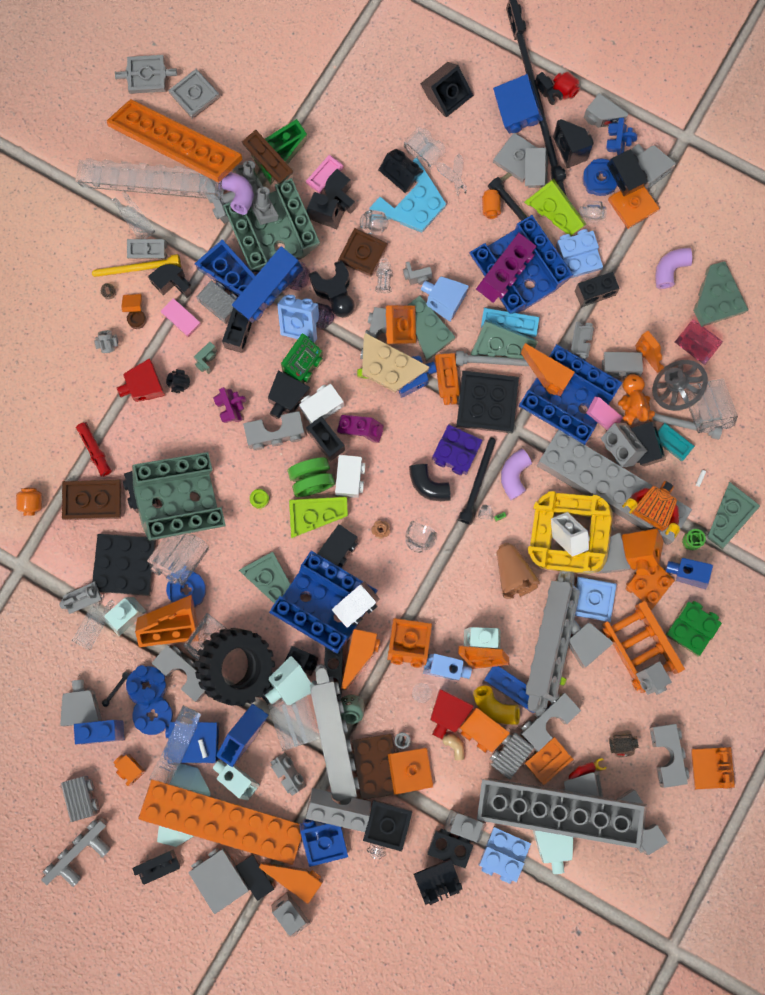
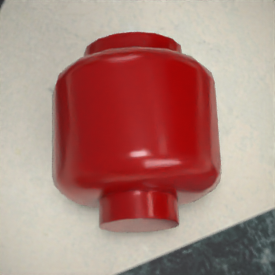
[553,72,580,100]

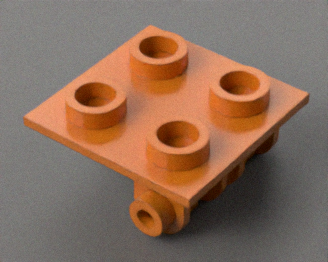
[625,565,675,610]
[691,747,735,790]

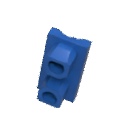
[606,118,638,155]

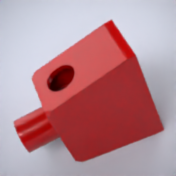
[116,359,165,402]
[430,689,474,740]

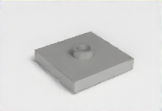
[168,69,220,119]
[493,133,537,182]

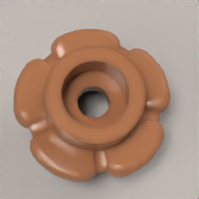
[371,520,390,539]

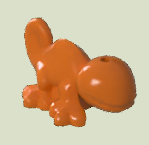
[618,374,655,425]

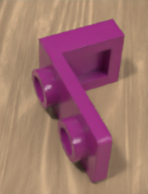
[337,415,384,443]

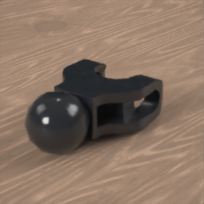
[309,260,355,318]

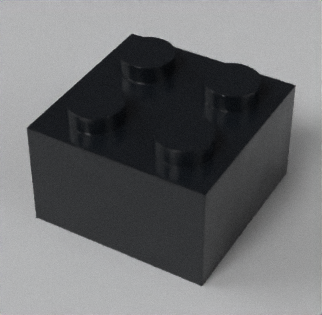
[363,800,412,852]

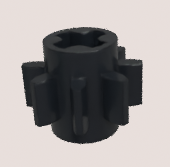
[166,369,190,394]

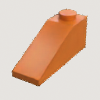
[521,343,575,396]
[259,862,323,904]

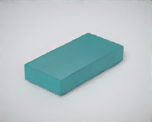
[658,423,695,462]

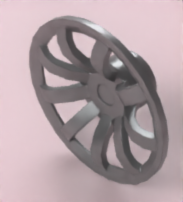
[652,360,708,411]

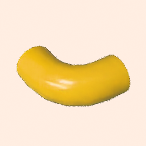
[473,685,520,725]

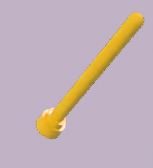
[92,254,181,277]

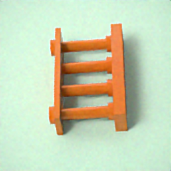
[601,600,685,693]

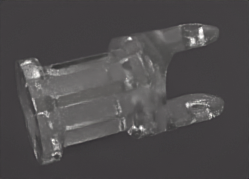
[375,257,393,293]

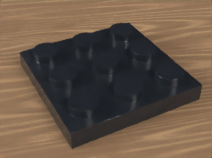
[456,371,519,434]
[92,534,156,596]

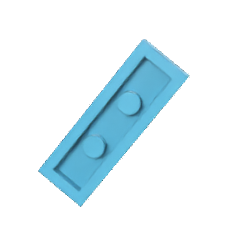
[480,308,539,337]

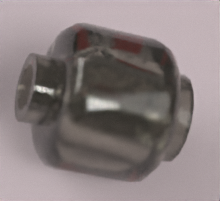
[609,730,639,758]

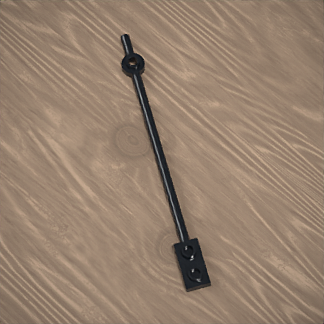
[506,0,567,196]

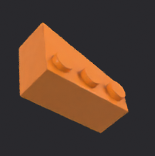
[135,595,199,647]

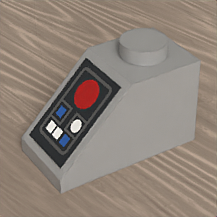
[584,93,628,128]

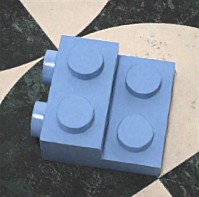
[556,229,603,278]
[277,295,319,343]
[478,827,531,884]

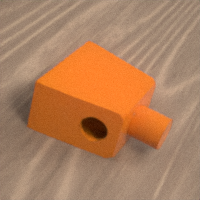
[622,529,664,575]

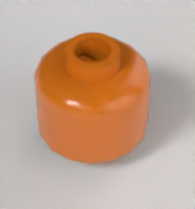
[16,488,42,516]

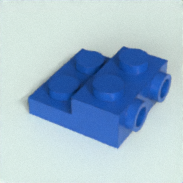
[300,819,348,867]

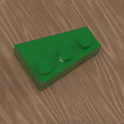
[251,119,307,185]

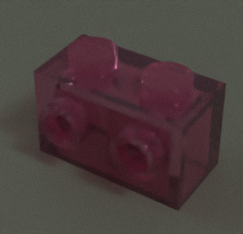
[674,319,723,365]

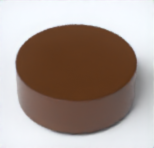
[127,311,146,329]

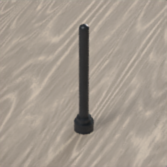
[488,177,527,221]
[457,437,496,525]

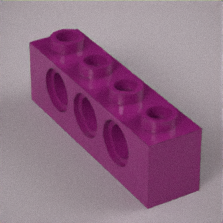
[476,233,536,303]

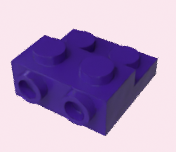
[432,424,483,475]

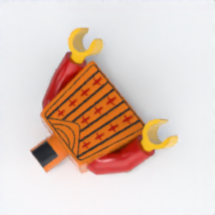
[622,481,680,538]

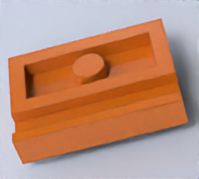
[524,737,574,786]

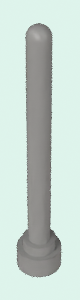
[455,350,529,366]
[653,413,723,440]

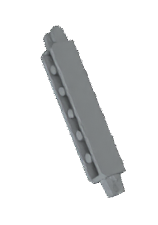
[526,571,580,715]
[310,664,360,805]

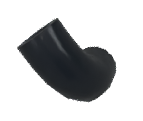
[409,464,451,502]

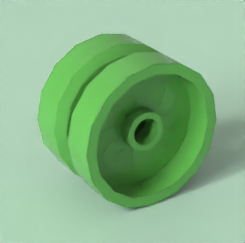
[287,457,335,497]

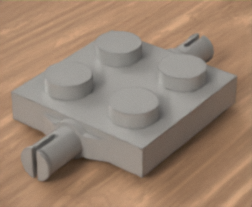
[115,55,177,94]

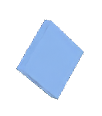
[575,577,616,622]

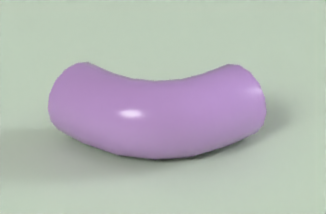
[222,172,254,215]
[655,247,692,289]
[501,449,532,500]

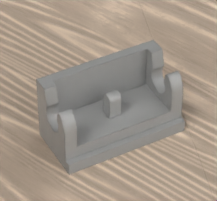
[525,148,548,188]
[127,239,168,259]
[602,352,643,379]

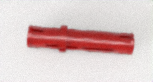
[76,422,112,477]

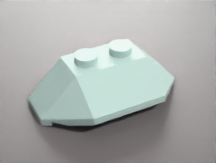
[157,763,211,847]

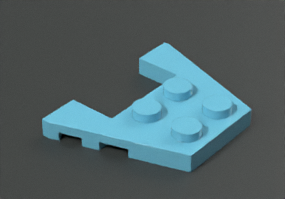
[369,158,446,233]

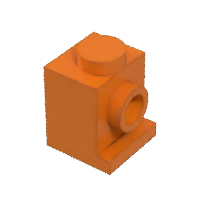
[113,754,146,786]

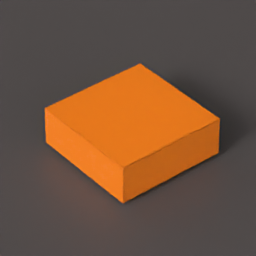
[121,294,142,312]

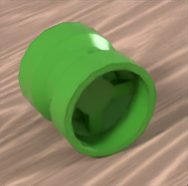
[682,529,706,551]

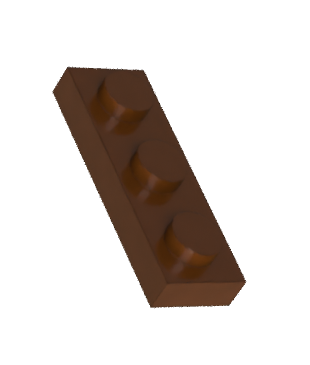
[242,130,293,185]

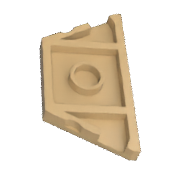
[362,333,429,393]

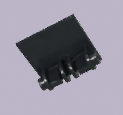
[413,858,463,905]

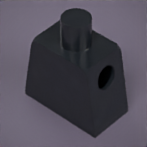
[306,192,344,230]
[268,370,311,419]

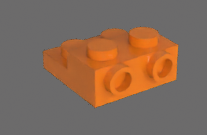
[387,618,432,668]

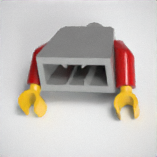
[561,758,607,797]

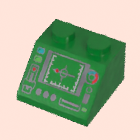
[281,333,323,384]

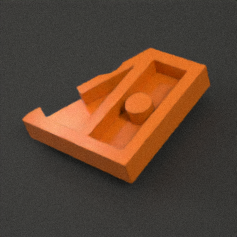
[635,331,664,373]
[458,646,510,669]

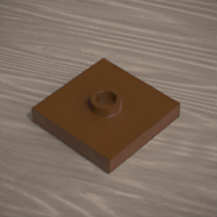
[338,228,388,277]

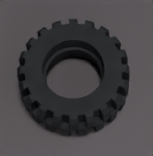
[195,628,275,706]

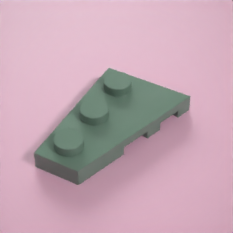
[408,296,455,362]
[471,319,538,359]
[707,482,760,550]
[239,552,291,604]

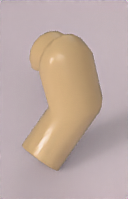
[443,734,464,760]

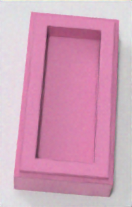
[306,155,343,194]
[161,298,201,337]
[586,397,623,431]

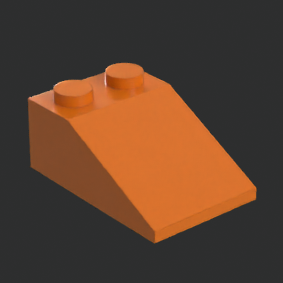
[341,629,380,690]
[459,708,510,753]

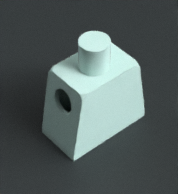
[104,597,147,636]
[464,627,501,649]
[265,656,311,705]
[213,760,260,801]
[533,830,573,874]

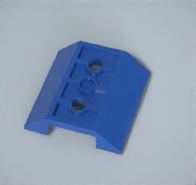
[469,215,573,314]
[519,344,622,445]
[269,551,378,654]

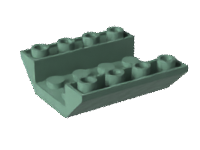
[223,178,320,272]
[132,452,226,541]

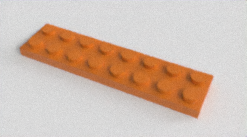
[107,99,243,183]
[138,779,302,865]

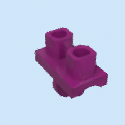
[213,387,247,423]

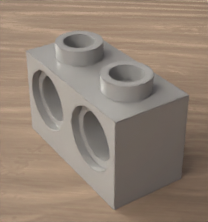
[601,423,647,467]

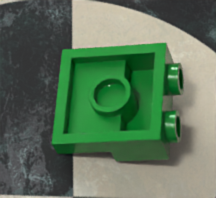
[665,601,722,657]

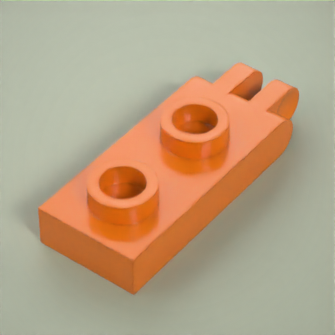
[435,353,459,405]

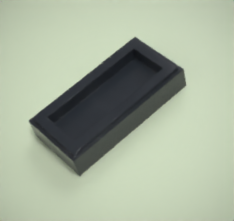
[236,855,274,901]

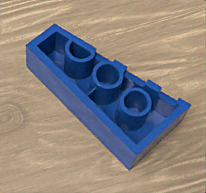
[194,239,255,297]
[232,246,304,323]

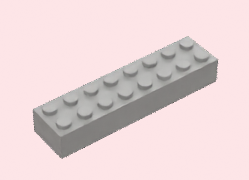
[537,430,692,545]
[477,778,647,849]

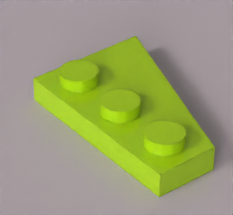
[524,179,586,236]
[289,497,348,538]

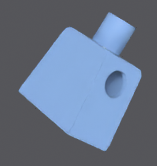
[421,277,469,322]
[423,654,472,680]

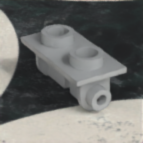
[570,321,594,361]
[59,582,102,614]
[270,753,306,796]

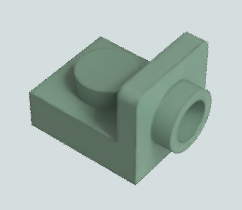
[194,342,217,374]

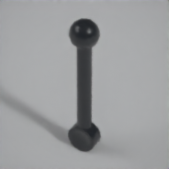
[102,672,130,707]

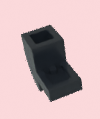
[325,169,355,214]
[148,264,192,298]

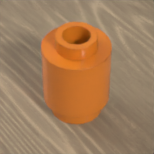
[482,190,501,219]

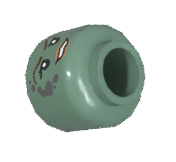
[340,694,364,724]

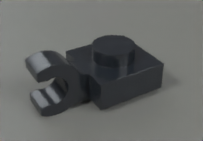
[536,72,563,105]

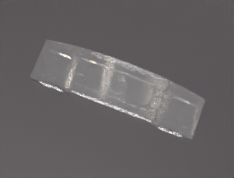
[149,705,201,784]

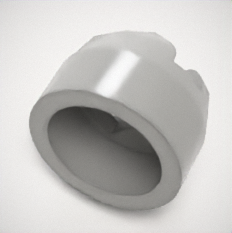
[395,733,411,749]

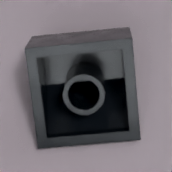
[420,62,474,117]
[553,119,594,168]

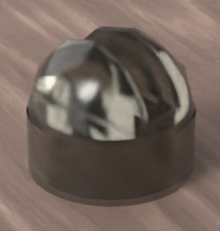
[100,283,116,299]

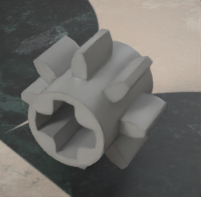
[94,330,119,353]

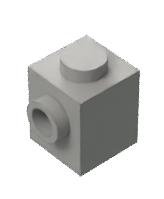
[636,661,672,695]

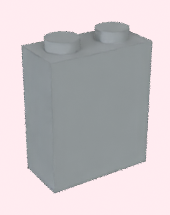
[188,848,250,915]

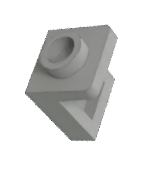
[403,262,432,285]

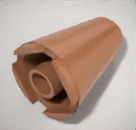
[496,543,540,599]

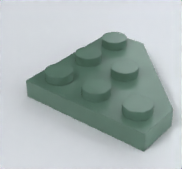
[693,261,748,327]

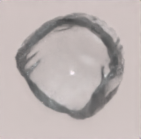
[405,520,438,553]

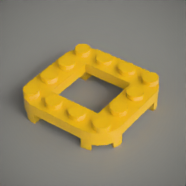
[528,491,613,574]

